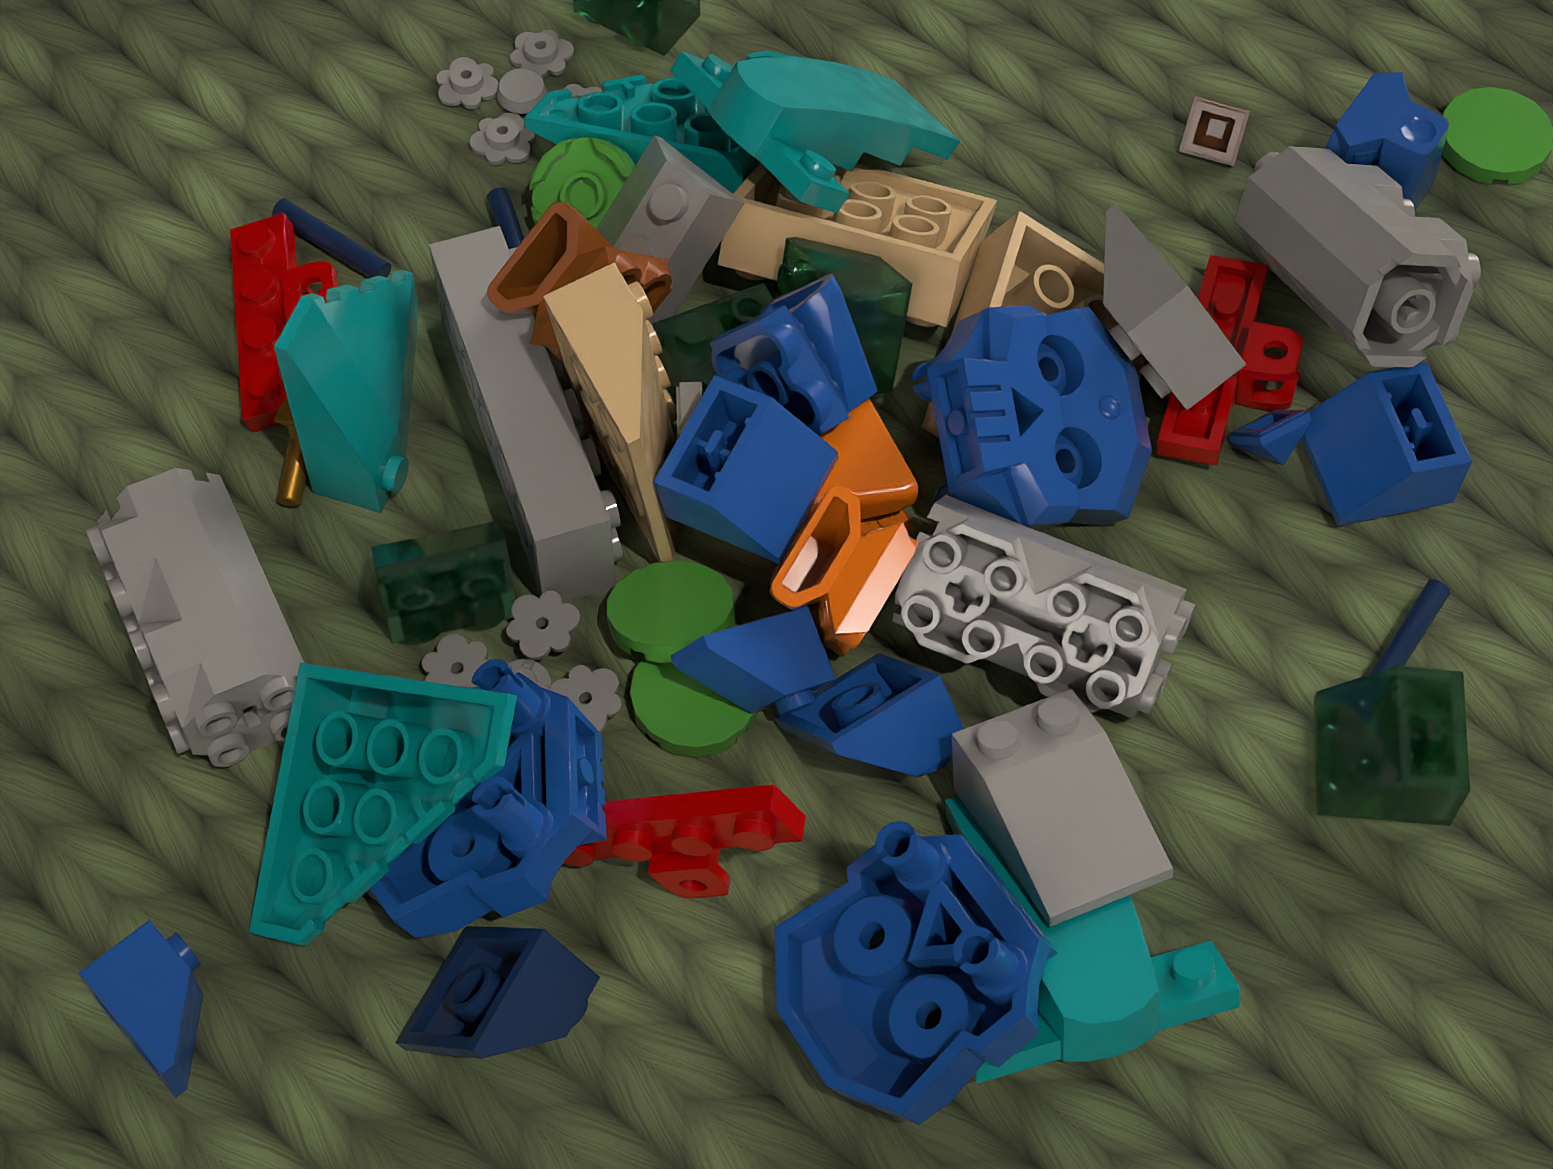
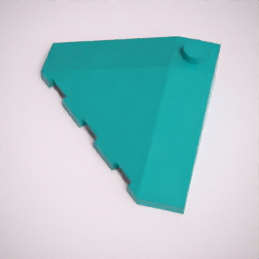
[524,51,803,193]
[274,270,420,513]
[249,663,517,945]

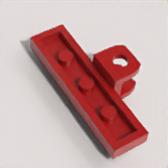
[230,212,337,433]
[1157,255,1303,466]
[564,784,806,898]

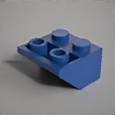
[1301,361,1473,526]
[653,375,838,564]

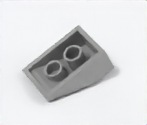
[1103,203,1246,410]
[952,689,1173,927]

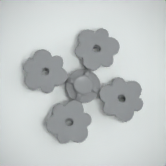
[436,30,602,166]
[422,591,622,733]

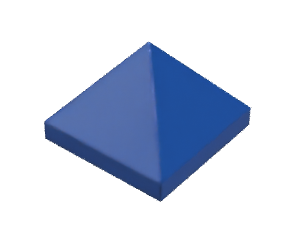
[1228,409,1312,466]

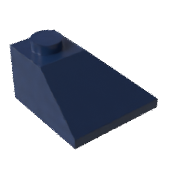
[395,926,600,1059]

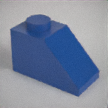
[671,606,836,716]
[79,920,203,1098]

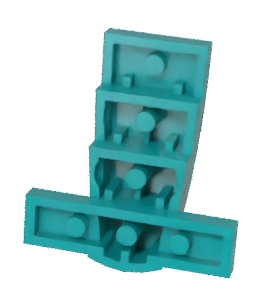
[670,51,960,213]
[945,796,1240,1083]

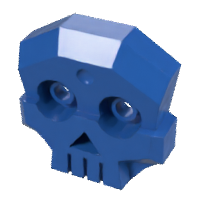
[912,305,1152,532]
[370,659,607,938]
[775,821,1058,1125]

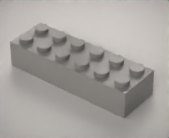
[429,226,623,602]

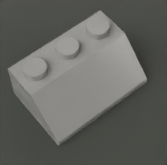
[596,135,745,339]

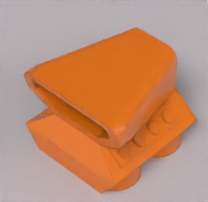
[799,398,918,537]
[770,485,919,657]

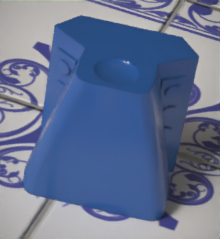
[1325,72,1449,210]
[709,274,878,435]

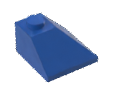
[774,653,964,777]

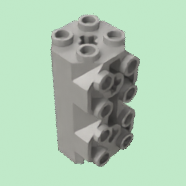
[1234,146,1481,367]
[86,468,304,767]
[892,495,1196,719]

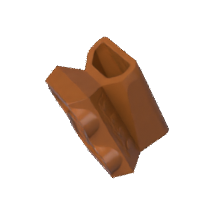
[487,202,673,362]

